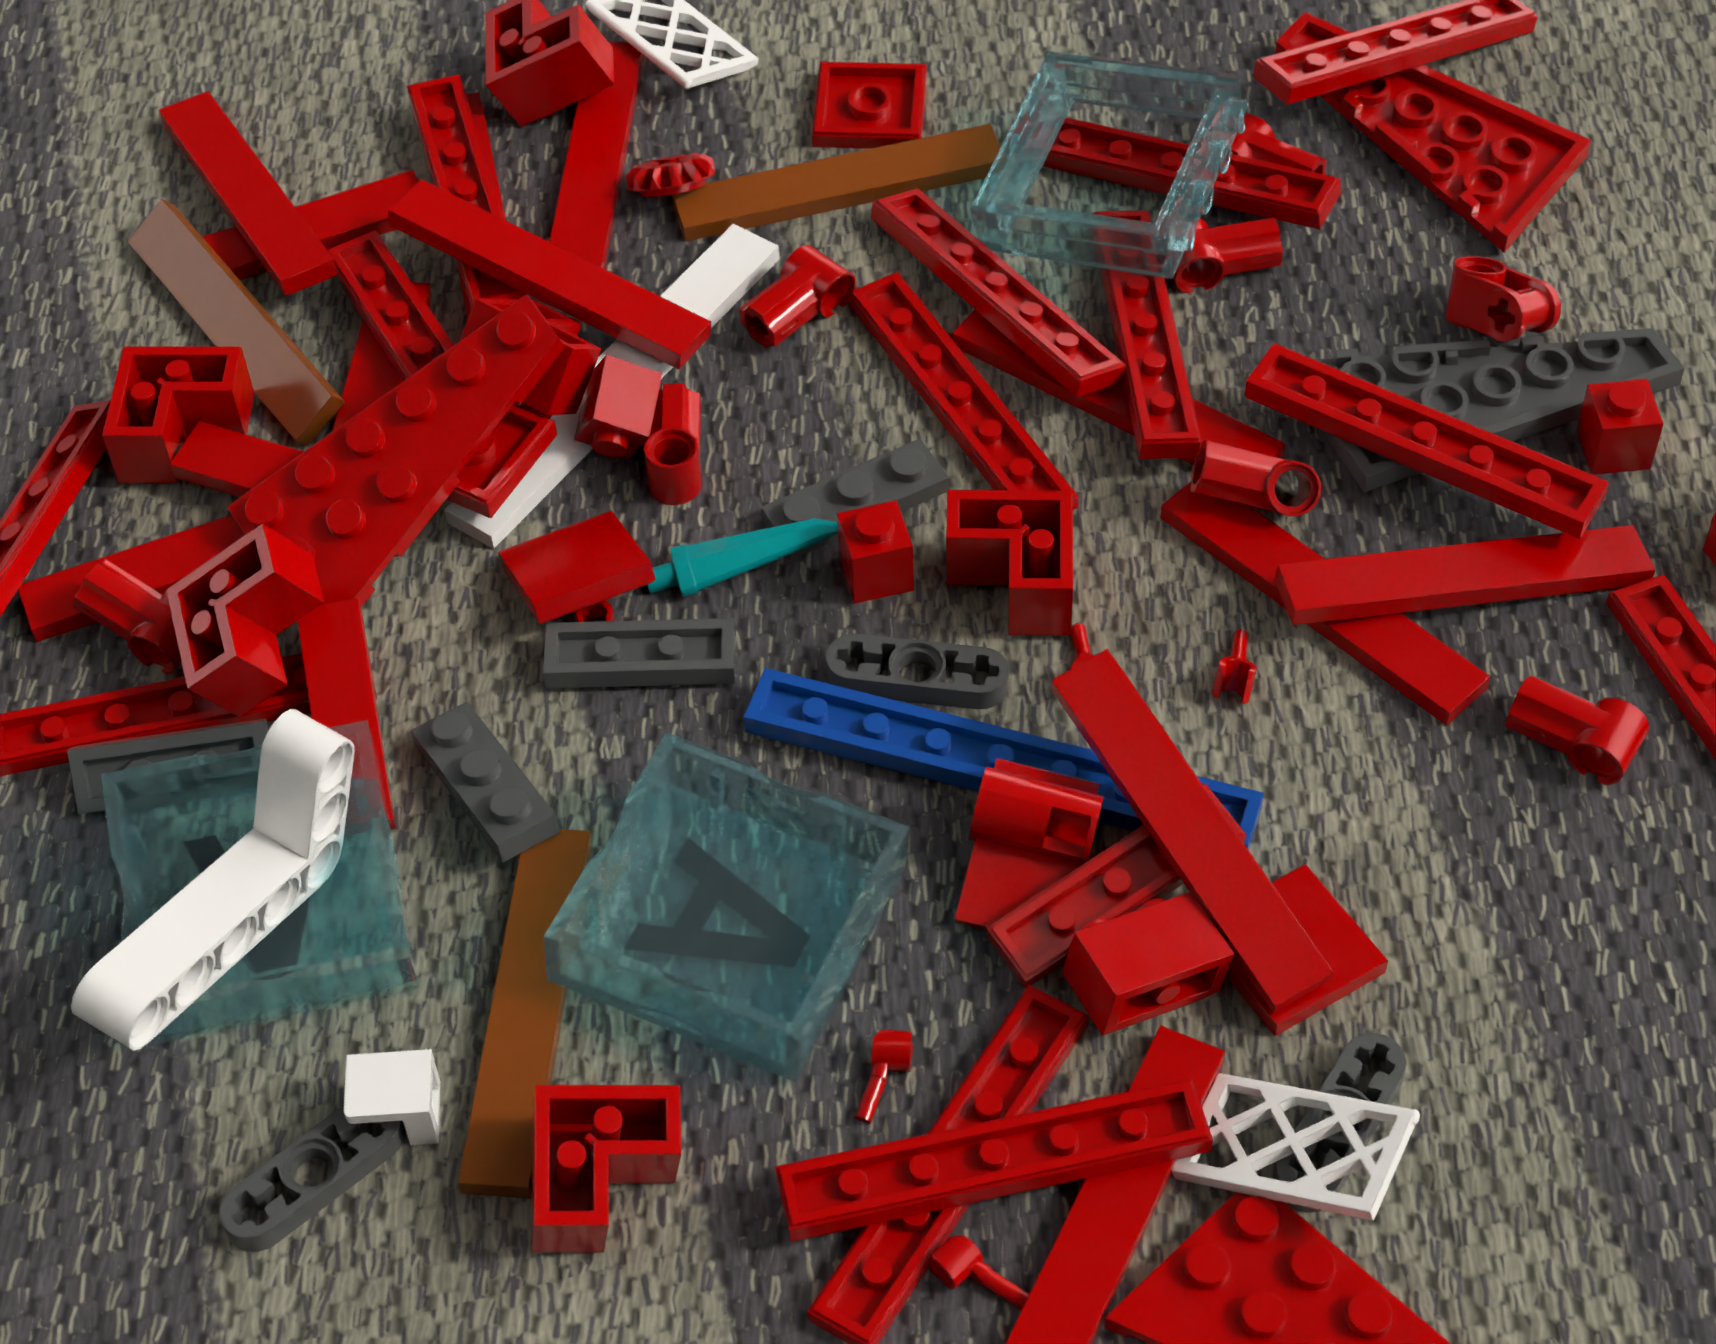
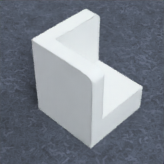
[344,1049,440,1145]

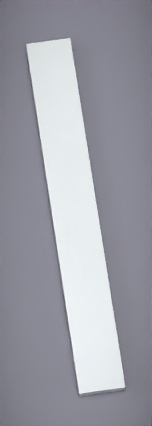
[444,224,780,549]

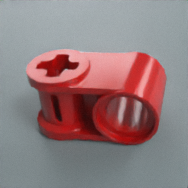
[1445,256,1561,342]

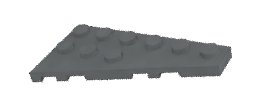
[1298,328,1685,493]

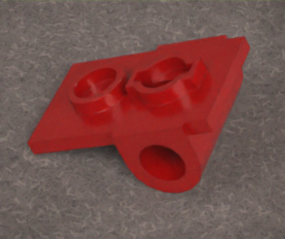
[954,758,1104,930]

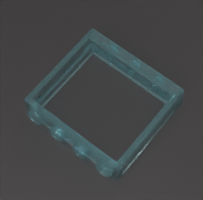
[970,51,1249,279]

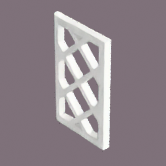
[585,0,759,89]
[1171,1073,1420,1221]

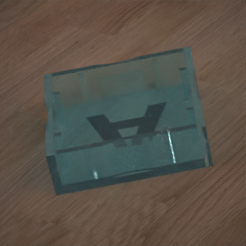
[101,720,419,1047]
[544,732,910,1082]

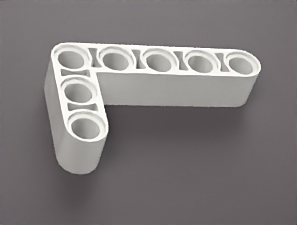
[71,709,355,1051]

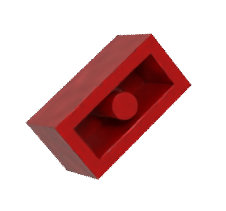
[1062,891,1234,1036]

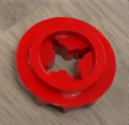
[626,153,716,197]

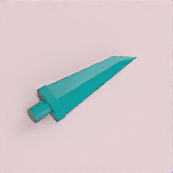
[648,518,838,597]

